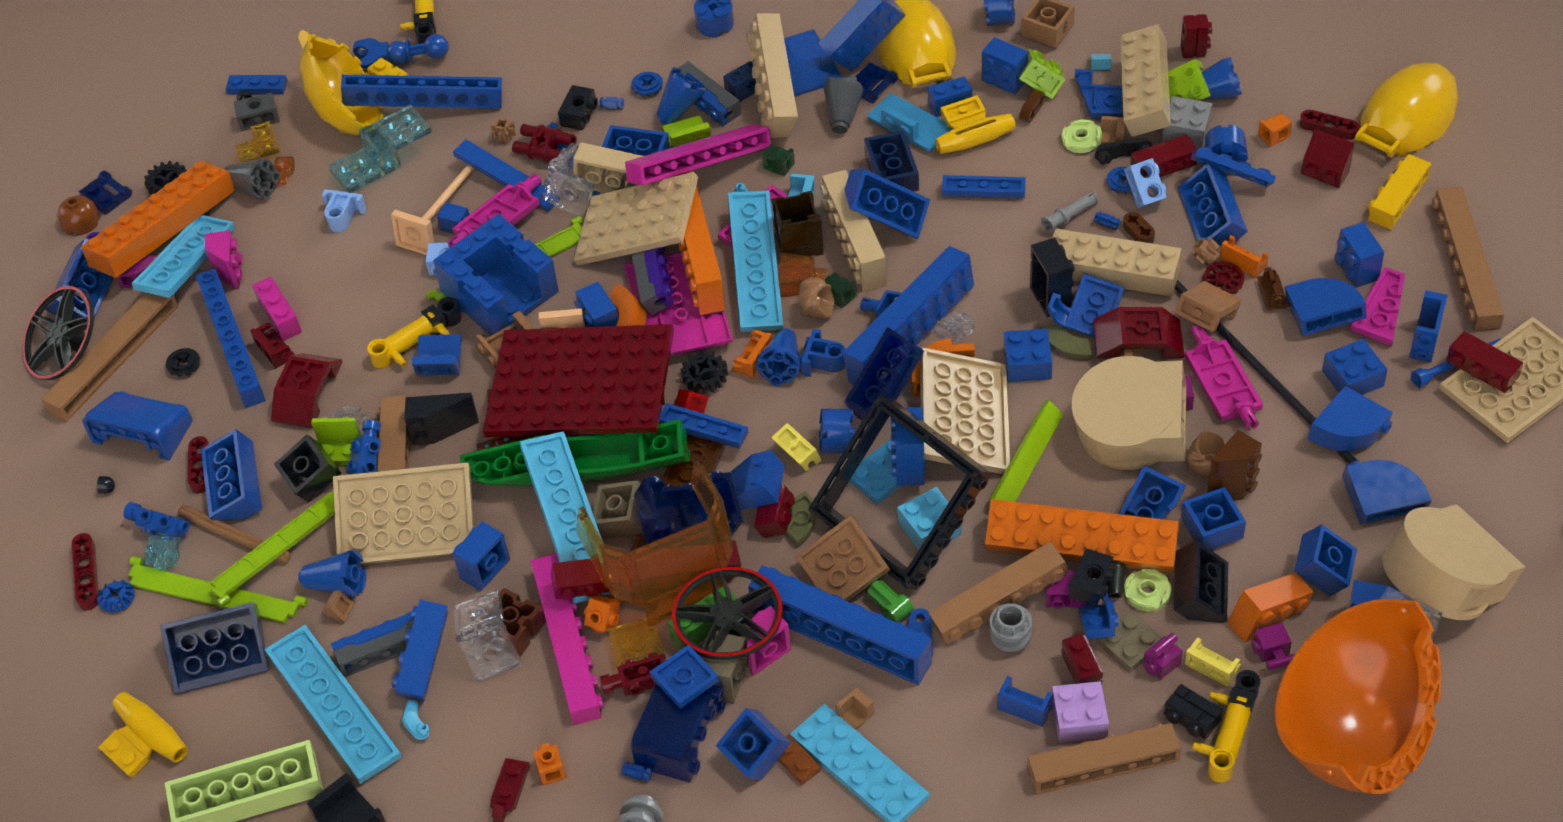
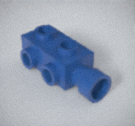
[346,420,381,475]
[123,502,189,541]

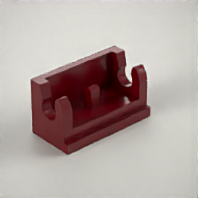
[250,323,295,369]

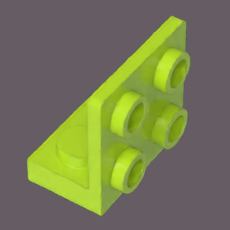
[1018,49,1066,99]
[1168,59,1211,102]
[663,116,711,148]
[311,417,361,466]

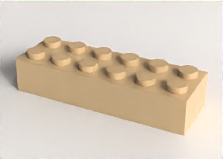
[746,13,798,138]
[1120,24,1171,137]
[820,170,887,292]
[1053,229,1182,297]

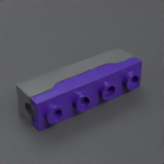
[632,247,674,315]

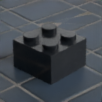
[274,435,342,503]

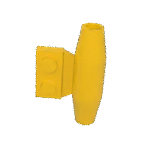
[935,95,1016,154]
[98,692,188,778]

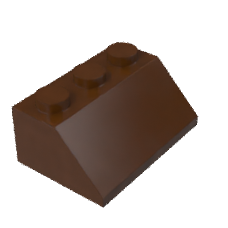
[1207,430,1262,501]

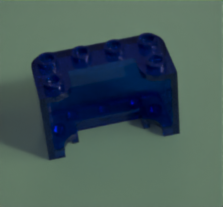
[634,471,743,548]
[631,681,726,783]

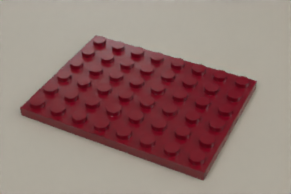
[482,324,674,437]

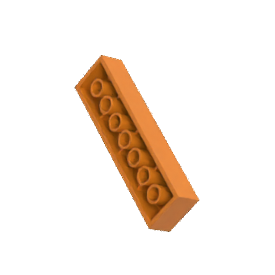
[81,161,235,278]
[668,170,725,315]
[985,499,1179,574]

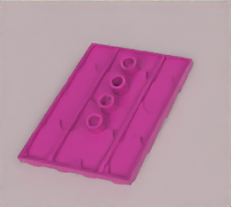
[623,251,733,356]

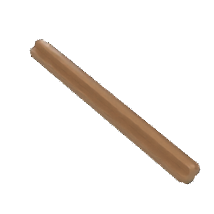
[178,504,291,564]

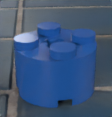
[694,0,734,37]
[984,0,1015,26]
[1204,125,1248,174]
[819,409,855,454]

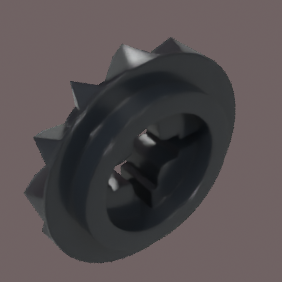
[166,348,200,378]

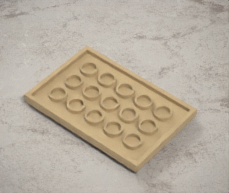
[573,172,698,266]
[1439,317,1563,443]
[920,347,1010,474]
[333,463,474,565]

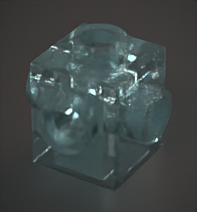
[144,533,180,570]

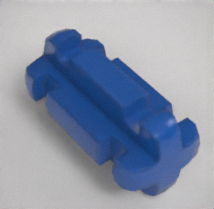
[600,97,624,109]
[1094,211,1120,230]
[621,761,652,782]

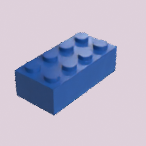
[819,0,905,72]

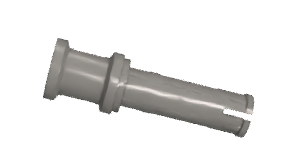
[1041,191,1098,234]

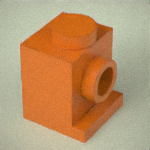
[1258,113,1292,147]
[533,743,566,785]

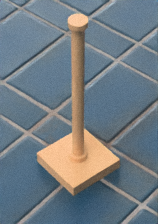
[391,164,475,255]
[539,308,585,329]

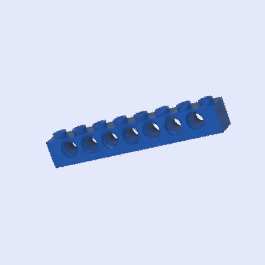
[341,74,502,109]
[195,268,266,409]

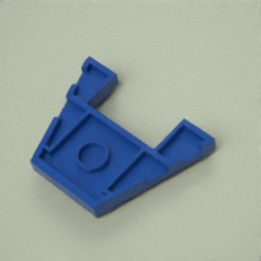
[1075,69,1123,118]

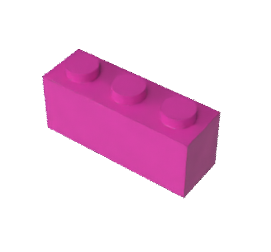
[252,277,302,341]

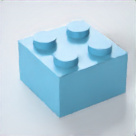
[897,487,961,550]

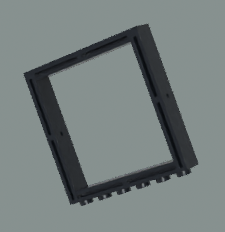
[808,394,991,590]

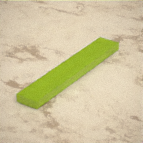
[989,400,1064,502]

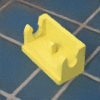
[771,423,821,471]
[1185,638,1241,687]

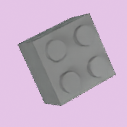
[1162,96,1213,148]

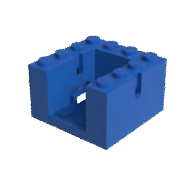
[433,213,559,336]

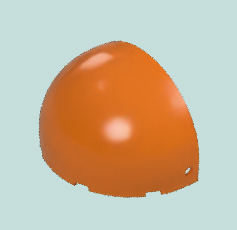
[1275,599,1442,794]

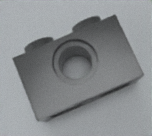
[234,93,280,131]

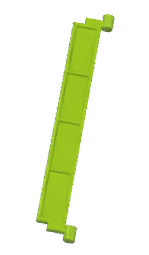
[425,215,583,303]
[210,490,335,608]
[128,556,309,624]

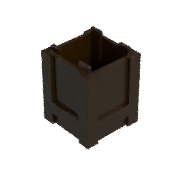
[771,191,824,263]

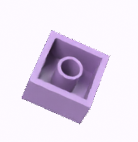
[1052,681,1109,744]

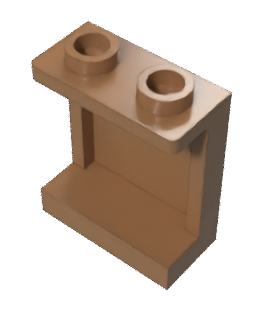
[1175,281,1242,332]
[476,310,535,369]

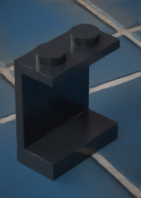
[306,773,385,822]

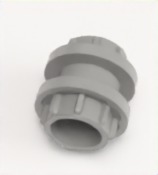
[990,603,1032,652]
[617,794,664,822]

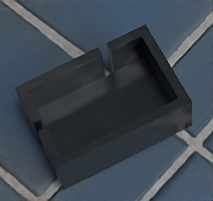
[1030,237,1075,318]

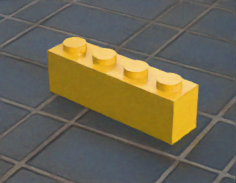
[1367,154,1432,230]

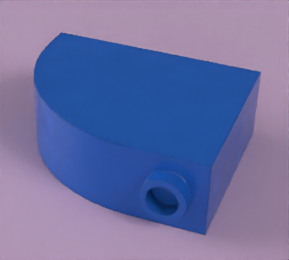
[1285,278,1367,336]
[1307,386,1393,451]
[1342,460,1432,525]

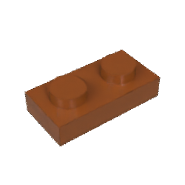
[778,734,821,785]

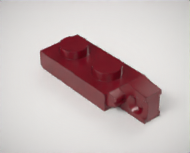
[490,758,530,822]

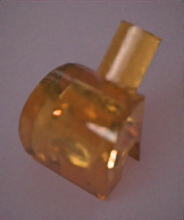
[274,156,295,185]

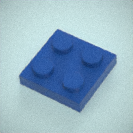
[650,645,719,709]

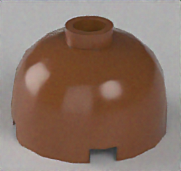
[57,195,100,235]

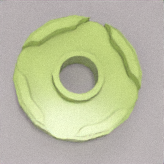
[1061,119,1102,153]
[1124,568,1172,612]

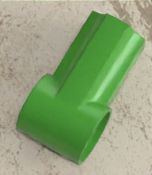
[867,580,914,622]

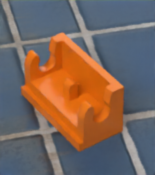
[1220,235,1268,278]
[732,330,772,378]

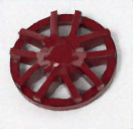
[1203,262,1244,294]

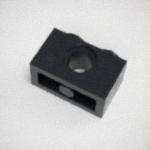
[558,85,598,130]
[1069,548,1116,607]

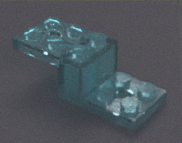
[328,105,432,193]

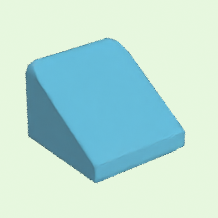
[1090,54,1112,70]

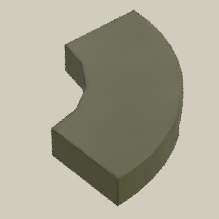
[1040,325,1092,360]
[785,491,816,548]

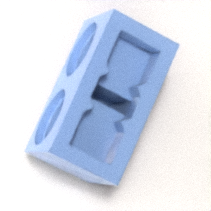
[1124,158,1167,208]

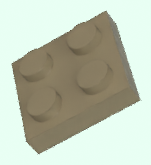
[1096,610,1162,673]

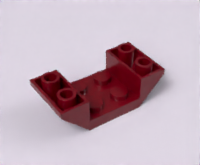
[1093,307,1185,358]
[271,353,342,428]

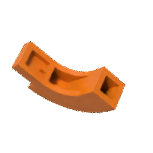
[608,284,646,326]
[911,338,975,396]

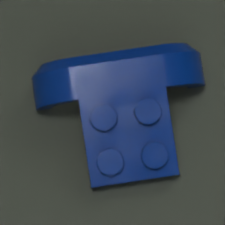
[1047,274,1125,337]

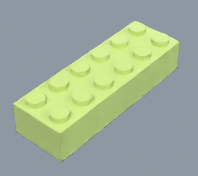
[165,740,323,822]

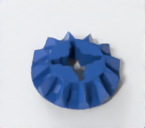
[631,72,663,97]
[1107,167,1131,194]
[97,580,135,613]

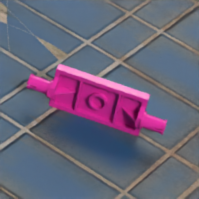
[447,173,542,248]
[1185,324,1263,430]

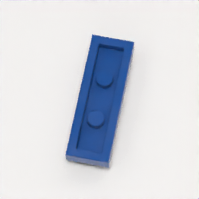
[226,75,288,94]

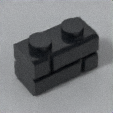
[1164,684,1223,740]

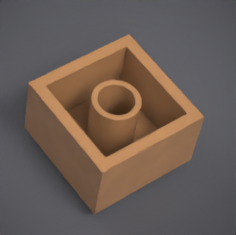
[1021,0,1075,48]

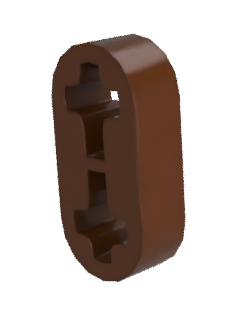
[1019,89,1045,122]
[1123,212,1155,243]

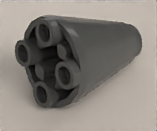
[824,75,863,134]
[224,158,280,199]

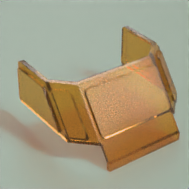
[577,461,733,627]

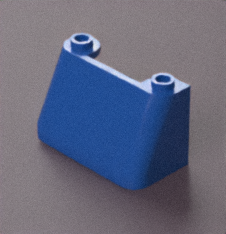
[82,391,193,461]

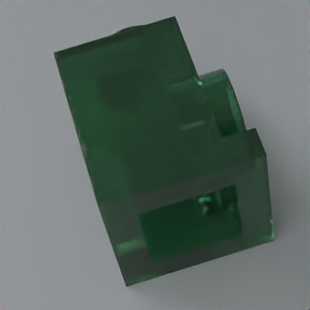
[762,144,795,177]
[825,272,857,308]

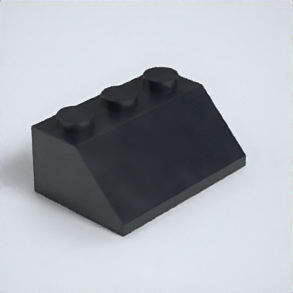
[1173,541,1228,623]

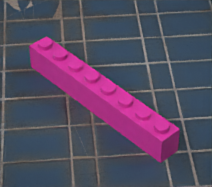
[625,124,771,185]
[530,553,604,725]

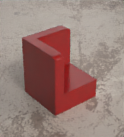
[674,388,709,414]

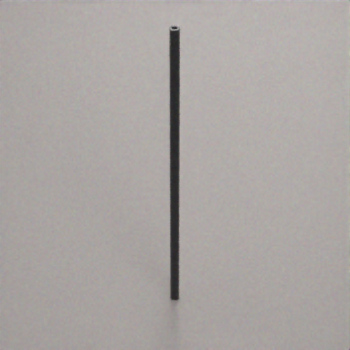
[1175,280,1358,464]

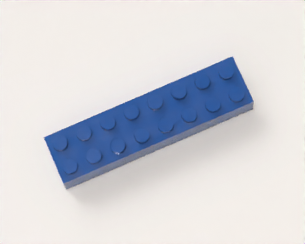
[843,246,974,392]
[748,565,932,685]

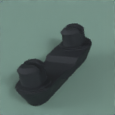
[1094,138,1153,165]

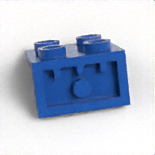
[412,334,462,376]

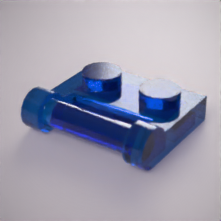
[855,62,898,103]
[79,170,132,215]

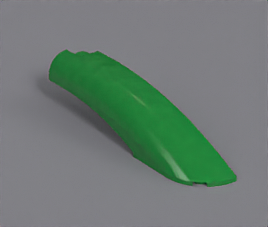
[460,419,690,486]

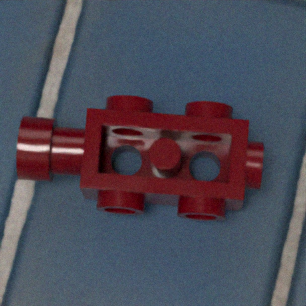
[599,653,666,696]

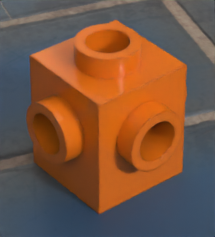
[584,594,621,633]

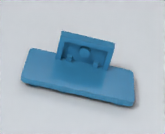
[868,94,952,152]

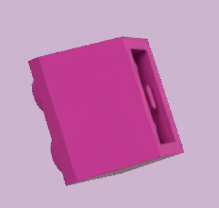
[205,230,243,289]

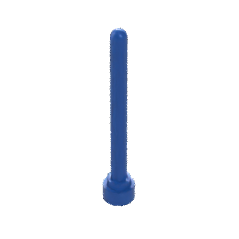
[1411,339,1501,388]

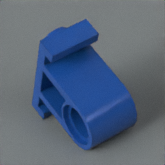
[799,329,845,377]

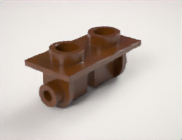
[1257,267,1288,310]

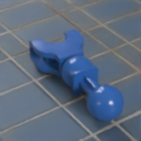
[353,34,449,73]

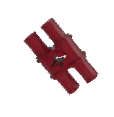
[512,124,577,164]

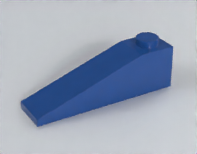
[1119,466,1186,519]

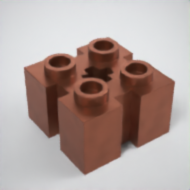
[477,588,546,657]

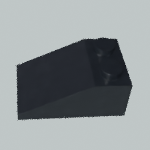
[404,392,479,445]

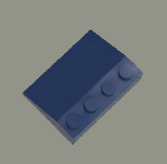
[160,602,269,694]

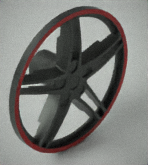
[22,286,94,380]
[672,567,783,660]

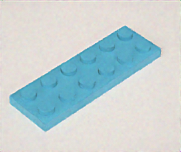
[132,215,235,298]
[790,704,930,822]

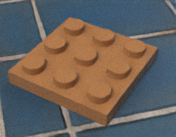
[796,515,891,602]

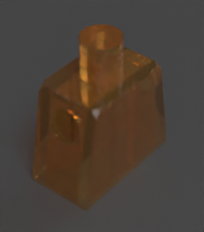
[779,253,828,297]

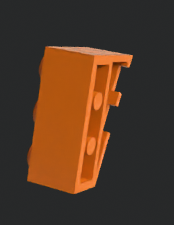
[1227,573,1314,643]

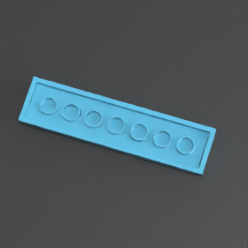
[728,191,783,332]
[520,431,610,604]
[264,625,402,784]

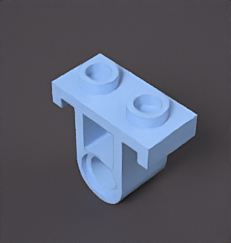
[322,189,367,232]

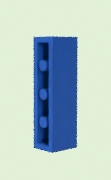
[392,600,449,702]

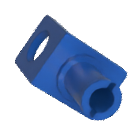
[860,290,901,318]

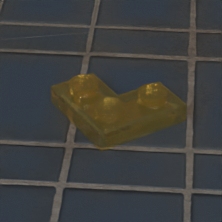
[235,121,280,162]

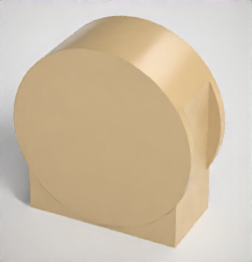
[1072,356,1187,470]
[1382,504,1526,620]

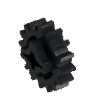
[144,161,187,195]
[680,351,728,394]

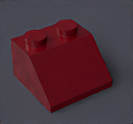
[1301,129,1355,188]

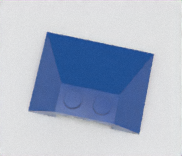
[784,29,843,97]

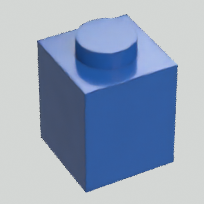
[437,202,470,234]

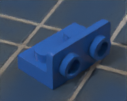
[1079,593,1119,639]

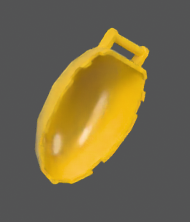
[876,0,957,88]
[298,30,383,135]
[1355,62,1459,158]

